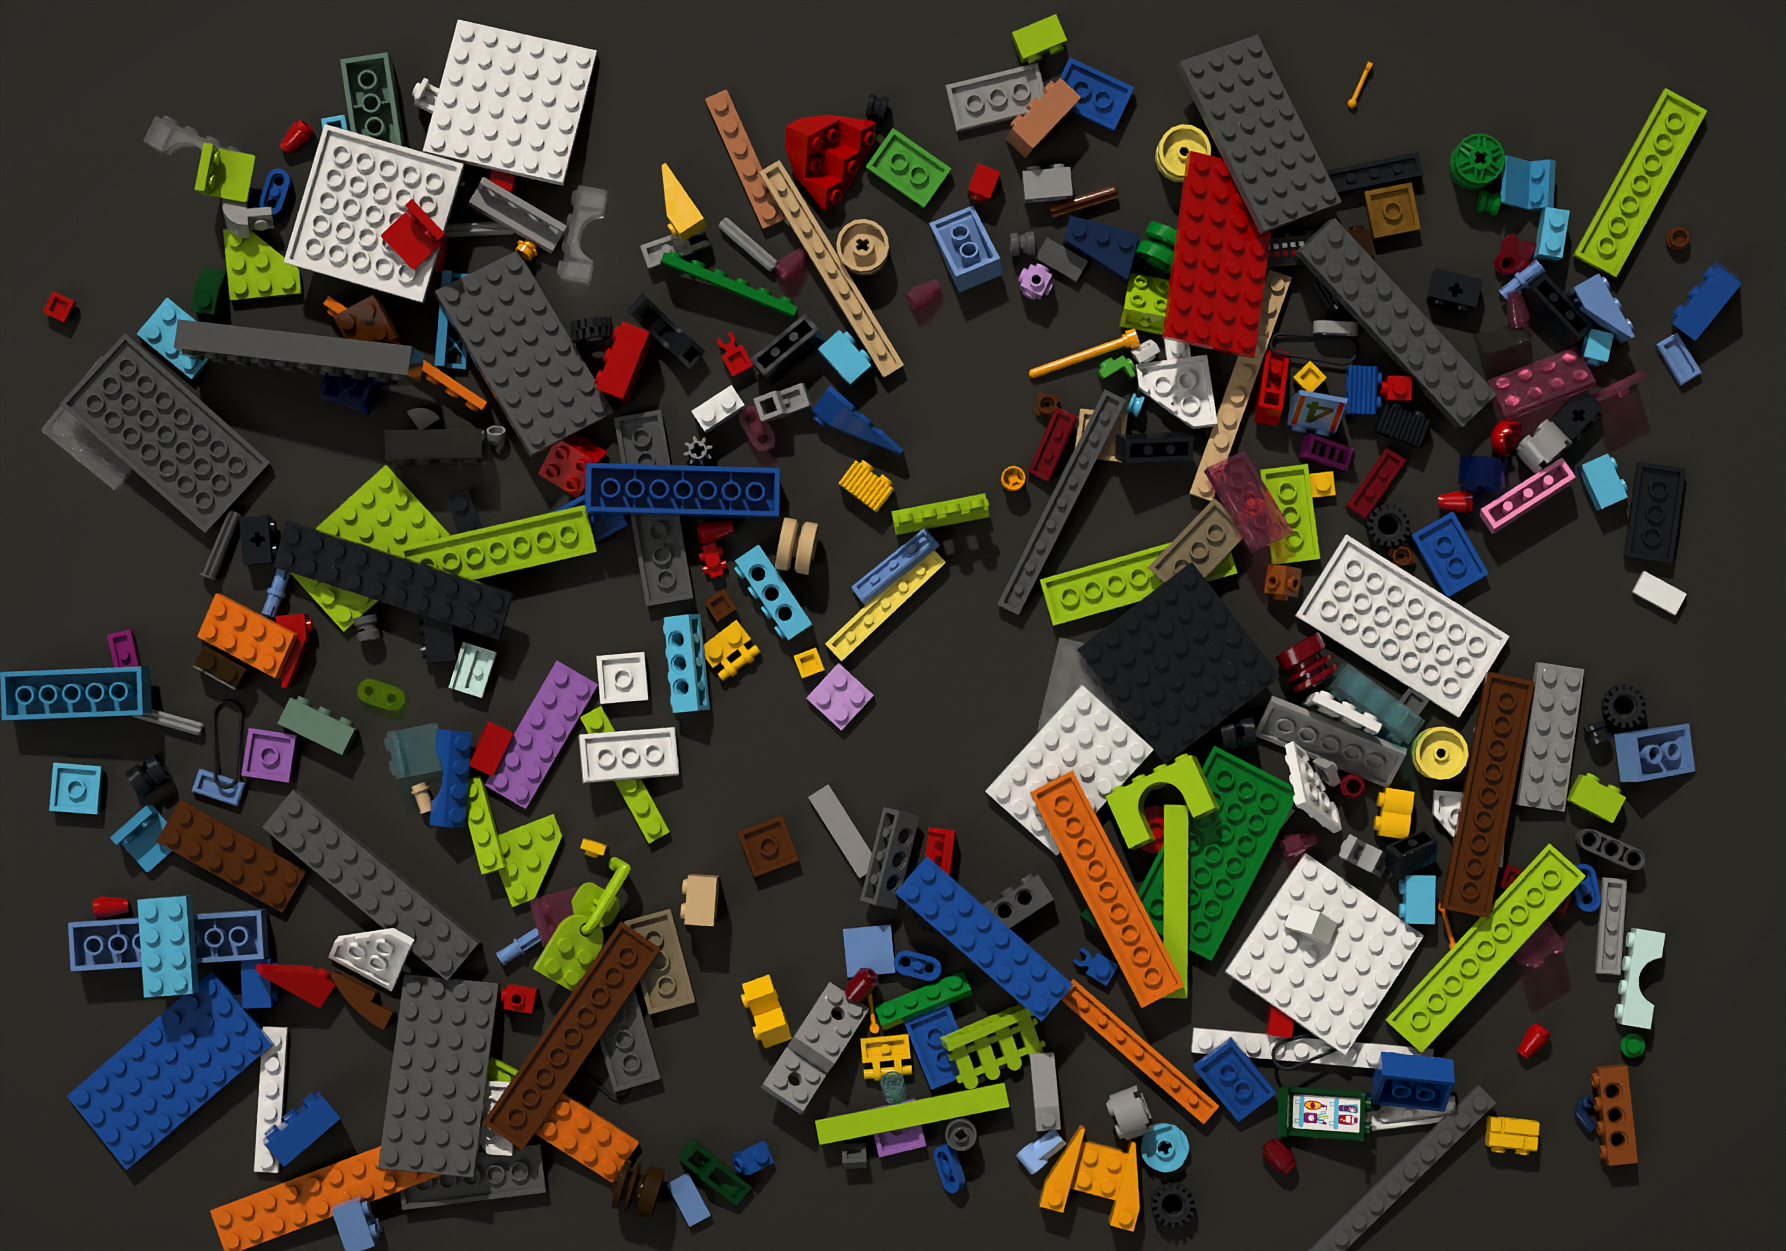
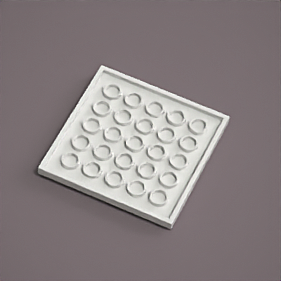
[423,20,597,186]
[284,124,464,303]
[1225,853,1424,1055]

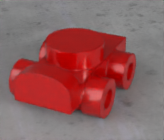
[698,542,728,578]

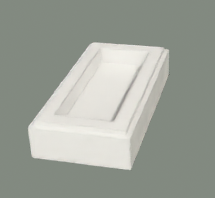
[1631,571,1687,615]

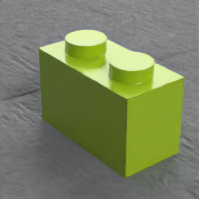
[1011,14,1067,64]
[1566,773,1626,823]

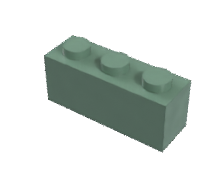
[277,696,359,755]

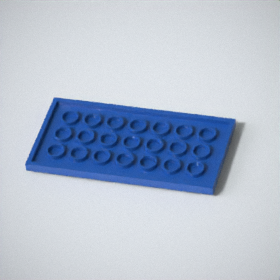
[67,971,274,1170]

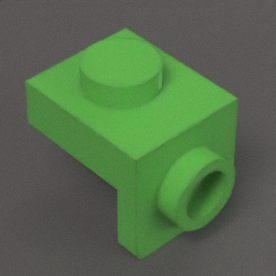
[1098,355,1136,381]

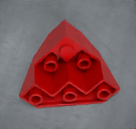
[785,115,876,210]

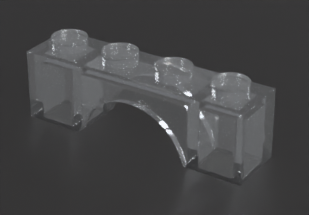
[143,115,242,156]
[557,185,609,287]

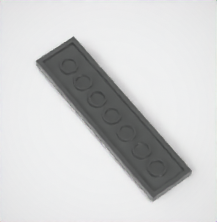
[614,410,694,606]

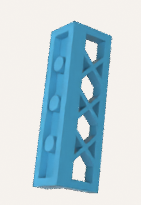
[435,270,468,370]

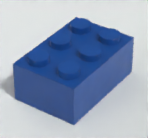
[1372,1052,1455,1112]
[263,1092,341,1167]

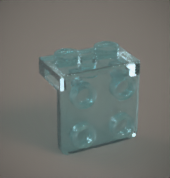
[384,723,442,779]

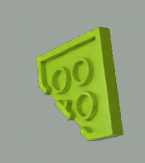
[223,229,303,301]
[498,814,563,907]

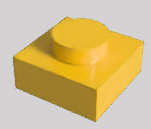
[1292,361,1327,392]
[1309,471,1336,498]
[794,648,824,679]
[580,838,608,858]

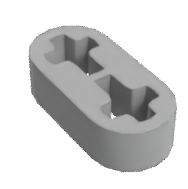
[1313,320,1359,336]

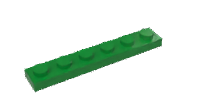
[660,251,798,318]

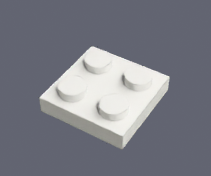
[596,652,649,704]

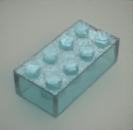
[1324,663,1425,745]

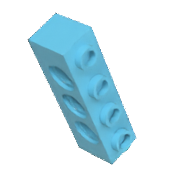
[734,545,813,641]
[663,614,710,713]

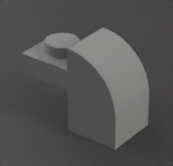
[222,198,274,238]
[754,383,812,422]
[1339,834,1386,878]

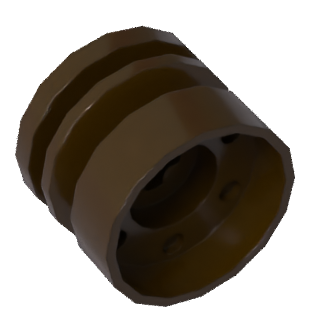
[611,1158,666,1219]

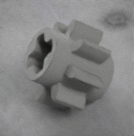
[684,436,713,466]

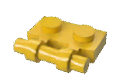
[704,620,761,681]
[860,1034,912,1081]

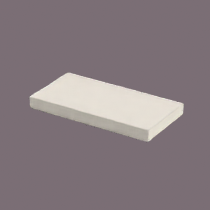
[579,727,679,783]

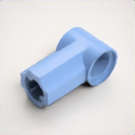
[1016,1130,1066,1175]

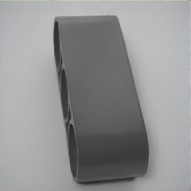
[1575,828,1646,870]

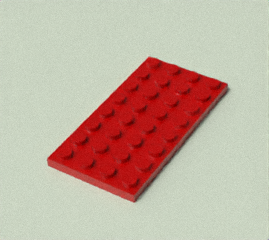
[1162,151,1271,358]

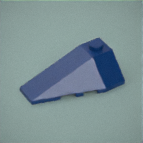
[812,386,904,456]

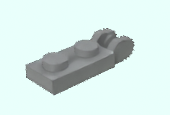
[640,228,711,269]

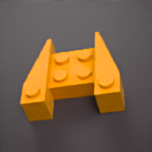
[1039,1125,1140,1232]

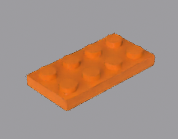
[197,593,298,678]
[535,1092,639,1182]

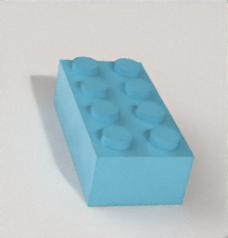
[137,895,199,998]

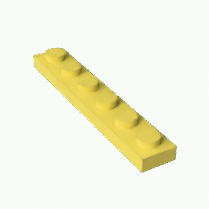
[825,550,946,661]

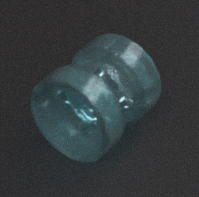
[880,1071,907,1104]

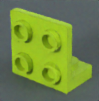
[194,143,256,203]
[1119,273,1170,335]

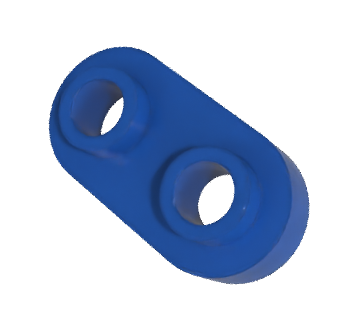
[259,168,292,216]
[1573,864,1601,912]
[894,950,941,981]
[934,1144,965,1193]

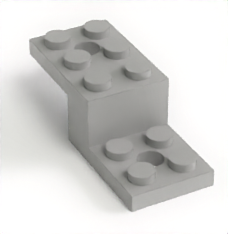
[760,982,870,1114]

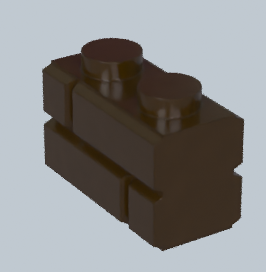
[193,646,251,691]

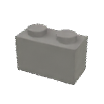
[1022,164,1073,203]

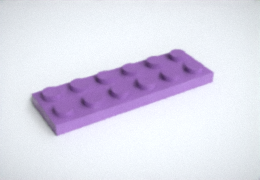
[485,661,599,809]

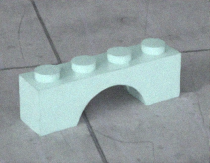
[1614,928,1665,1029]

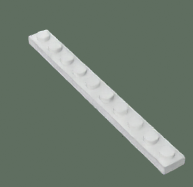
[1191,1028,1434,1069]

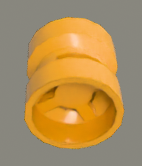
[1001,466,1025,492]

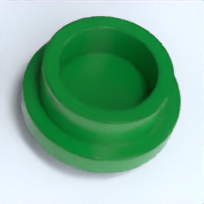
[1620,1033,1645,1058]

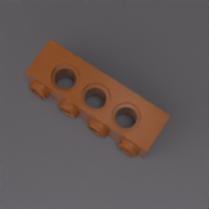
[1591,1064,1638,1166]

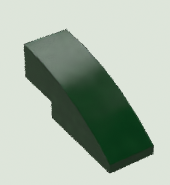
[677,1137,752,1206]

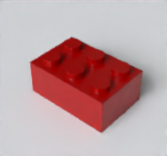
[594,321,653,404]

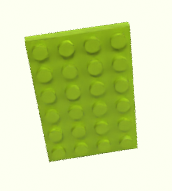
[291,465,450,632]

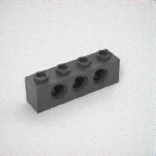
[860,807,920,909]
[983,873,1054,928]

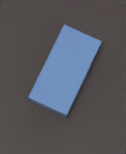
[1655,332,1702,386]
[192,769,246,806]
[667,1172,711,1227]

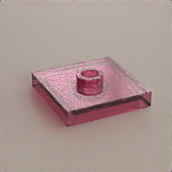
[1592,370,1648,402]

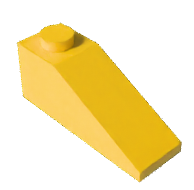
[662,163,707,242]

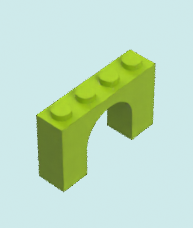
[1105,753,1220,850]

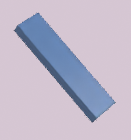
[851,527,940,606]

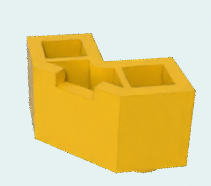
[741,975,792,1048]

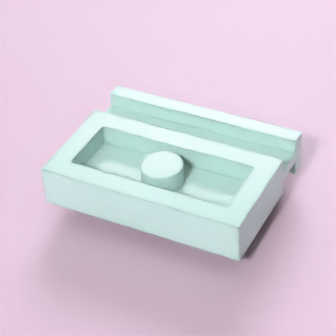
[448,642,497,698]

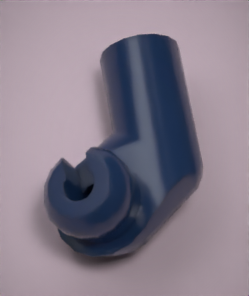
[1574,1096,1597,1133]

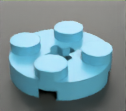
[1140,1123,1189,1172]

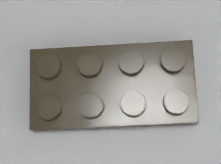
[1148,498,1249,583]
[624,909,696,1014]

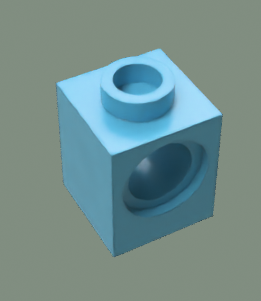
[1580,329,1614,367]

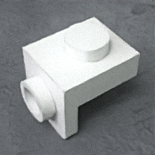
[412,78,439,114]

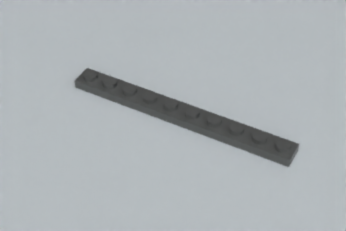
[997,390,1126,615]
[1308,1085,1496,1251]

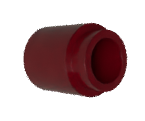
[1338,774,1365,799]
[845,968,879,1003]
[1261,1138,1297,1175]

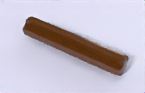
[1049,186,1118,218]

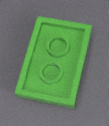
[866,128,952,209]

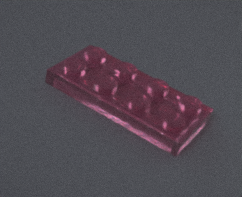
[1487,346,1596,421]
[1204,451,1293,553]

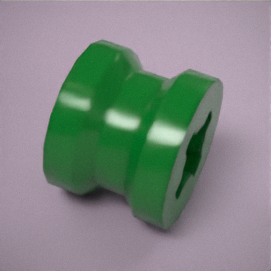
[1477,189,1501,216]

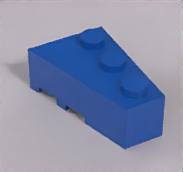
[1671,261,1742,341]

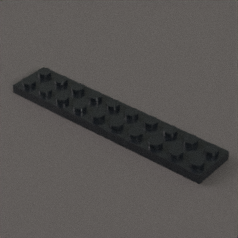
[273,520,514,640]

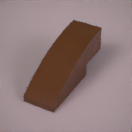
[331,970,396,1030]

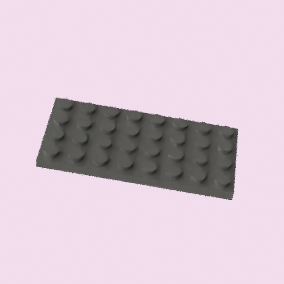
[1176,35,1342,234]
[434,251,614,457]
[60,333,270,533]
[378,974,500,1178]

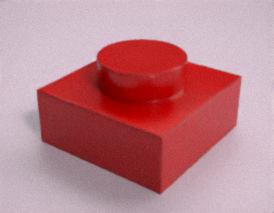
[43,291,77,323]

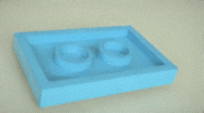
[137,298,211,380]

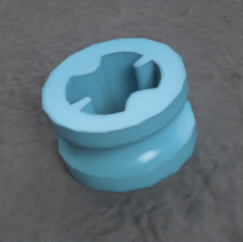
[1126,393,1145,417]

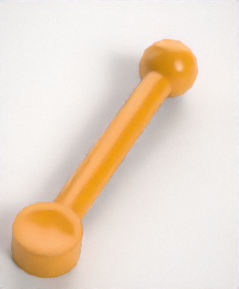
[1348,61,1373,108]
[868,992,879,1033]

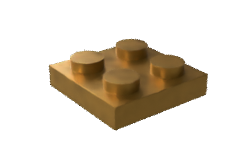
[1363,183,1421,240]

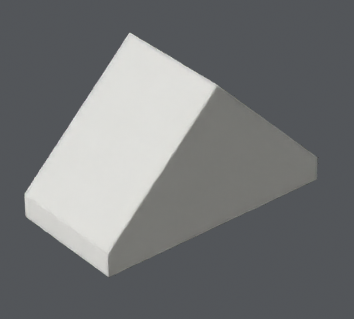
[1284,904,1337,946]

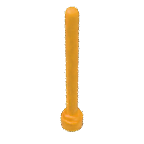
[1029,328,1140,378]

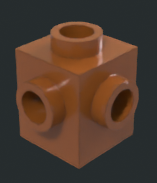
[1264,564,1302,601]

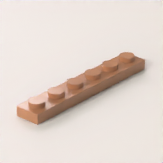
[705,89,784,230]

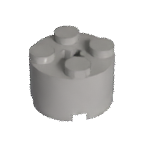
[1515,419,1572,474]
[1106,1085,1155,1141]

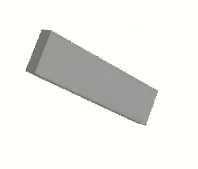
[808,784,872,878]
[1595,877,1627,975]

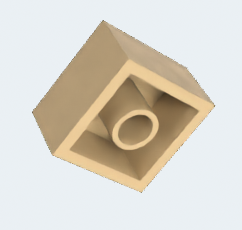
[680,874,719,926]

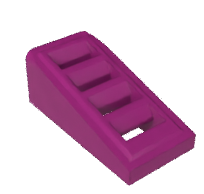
[1299,433,1354,471]

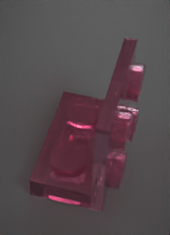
[530,887,584,947]
[1513,918,1568,969]

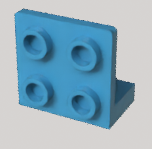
[1501,156,1556,211]
[110,805,172,872]

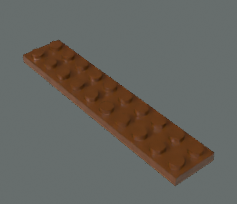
[1440,672,1535,918]
[483,922,661,1150]

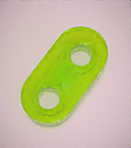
[357,679,405,710]

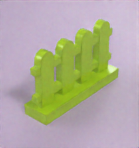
[891,493,990,535]
[940,1003,1046,1089]

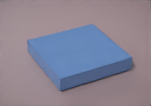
[843,924,895,977]

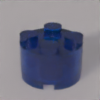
[1457,455,1508,492]

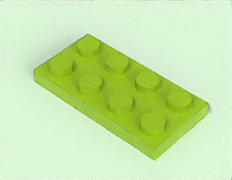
[1259,464,1320,565]

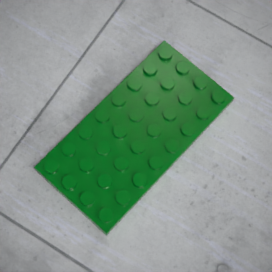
[1137,746,1295,961]

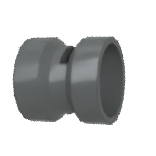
[1009,231,1036,257]
[353,614,381,643]

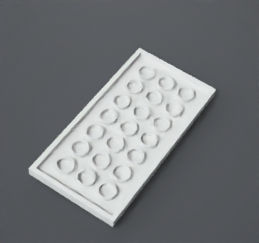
[1295,535,1509,718]

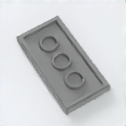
[945,63,1045,133]

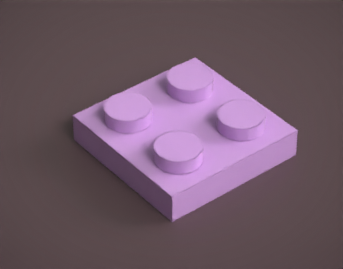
[806,663,874,731]

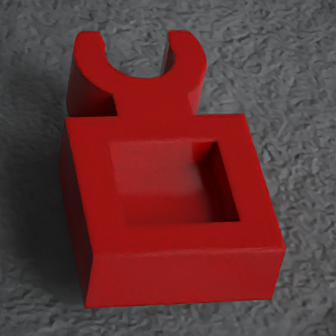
[717,332,754,377]

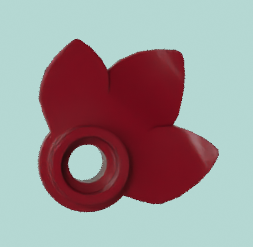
[1494,233,1537,276]

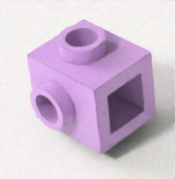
[1018,264,1054,300]

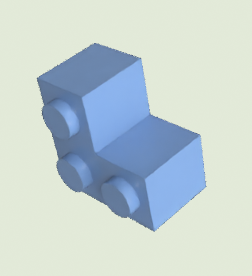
[331,1195,383,1251]

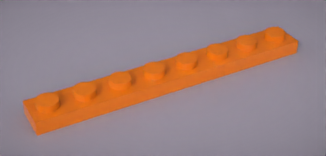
[323,296,490,412]
[1061,979,1219,1124]

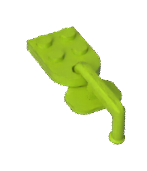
[533,857,631,992]

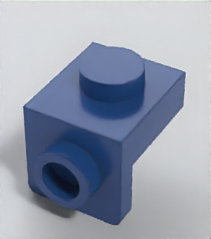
[732,1141,774,1176]

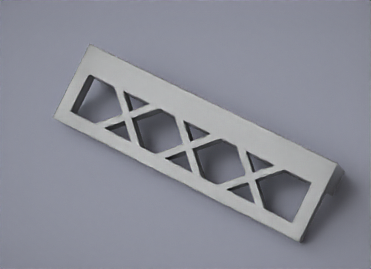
[468,177,567,253]

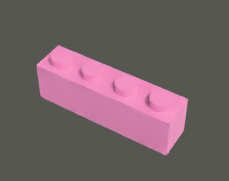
[1479,458,1576,534]

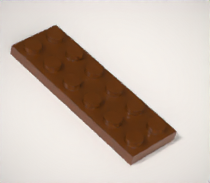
[156,799,307,913]

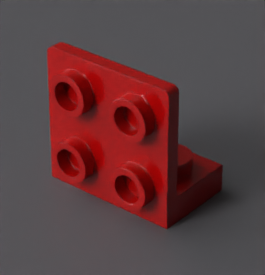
[381,199,449,270]
[539,433,607,498]

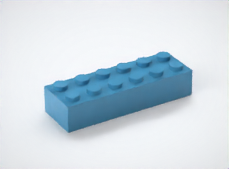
[0,666,152,720]

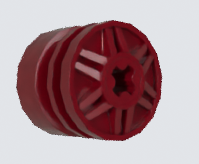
[1275,632,1339,693]

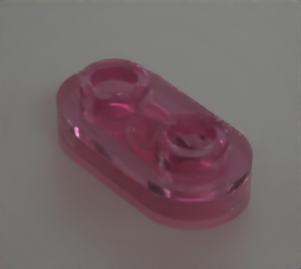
[739,406,775,451]

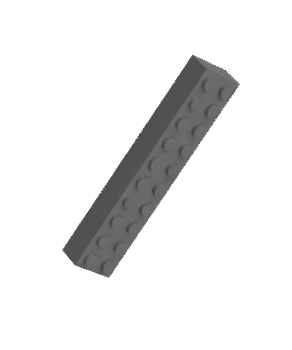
[1295,218,1497,427]
[174,319,424,385]
[262,790,481,981]

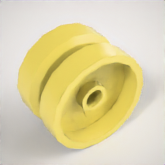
[1155,124,1211,182]
[1410,727,1469,780]

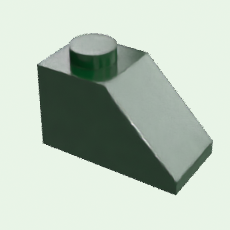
[191,267,227,318]

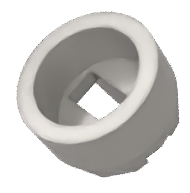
[486,426,506,446]

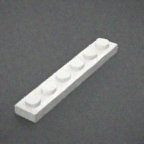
[254,1026,289,1173]

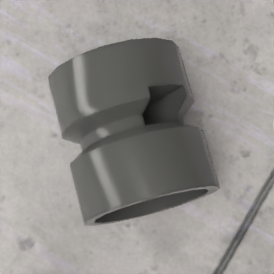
[945,1116,977,1151]

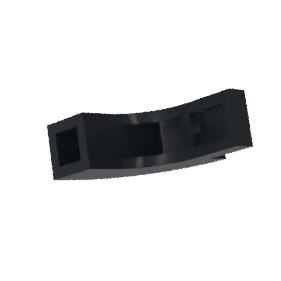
[626,293,705,369]

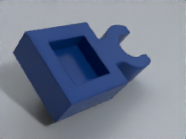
[1073,948,1118,986]

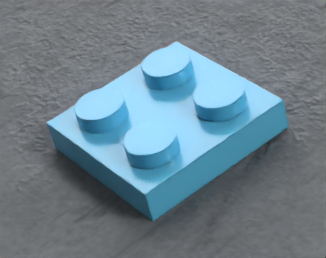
[49,763,103,814]

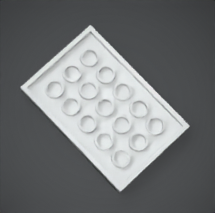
[985,685,1154,855]

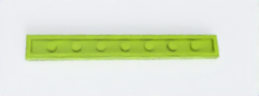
[1163,805,1188,998]
[815,1083,1009,1145]

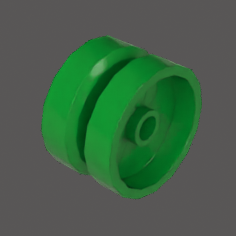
[1135,221,1177,273]

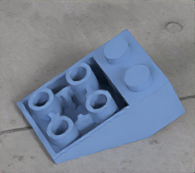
[1565,274,1634,344]

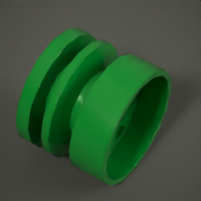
[1448,133,1505,190]

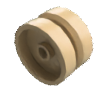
[836,219,889,276]
[775,517,818,575]

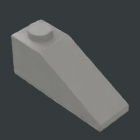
[1030,1052,1061,1131]

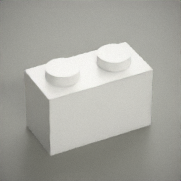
[692,385,746,434]

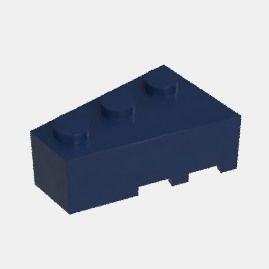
[1063,216,1140,283]

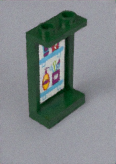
[1277,1086,1373,1142]

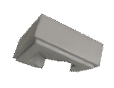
[407,408,441,432]

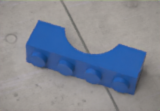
[429,729,472,828]

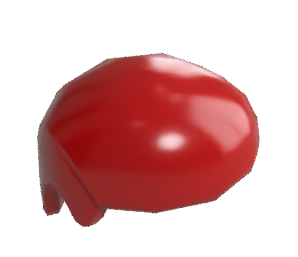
[1490,420,1522,456]

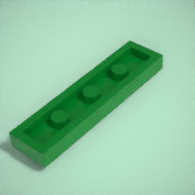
[875,971,973,1030]

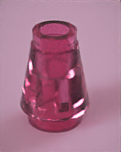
[774,247,809,281]
[905,279,942,310]
[1507,290,1530,328]
[1280,832,1317,858]

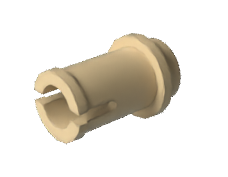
[411,782,432,814]

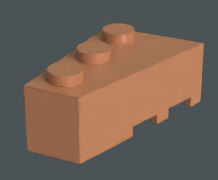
[1005,78,1081,158]

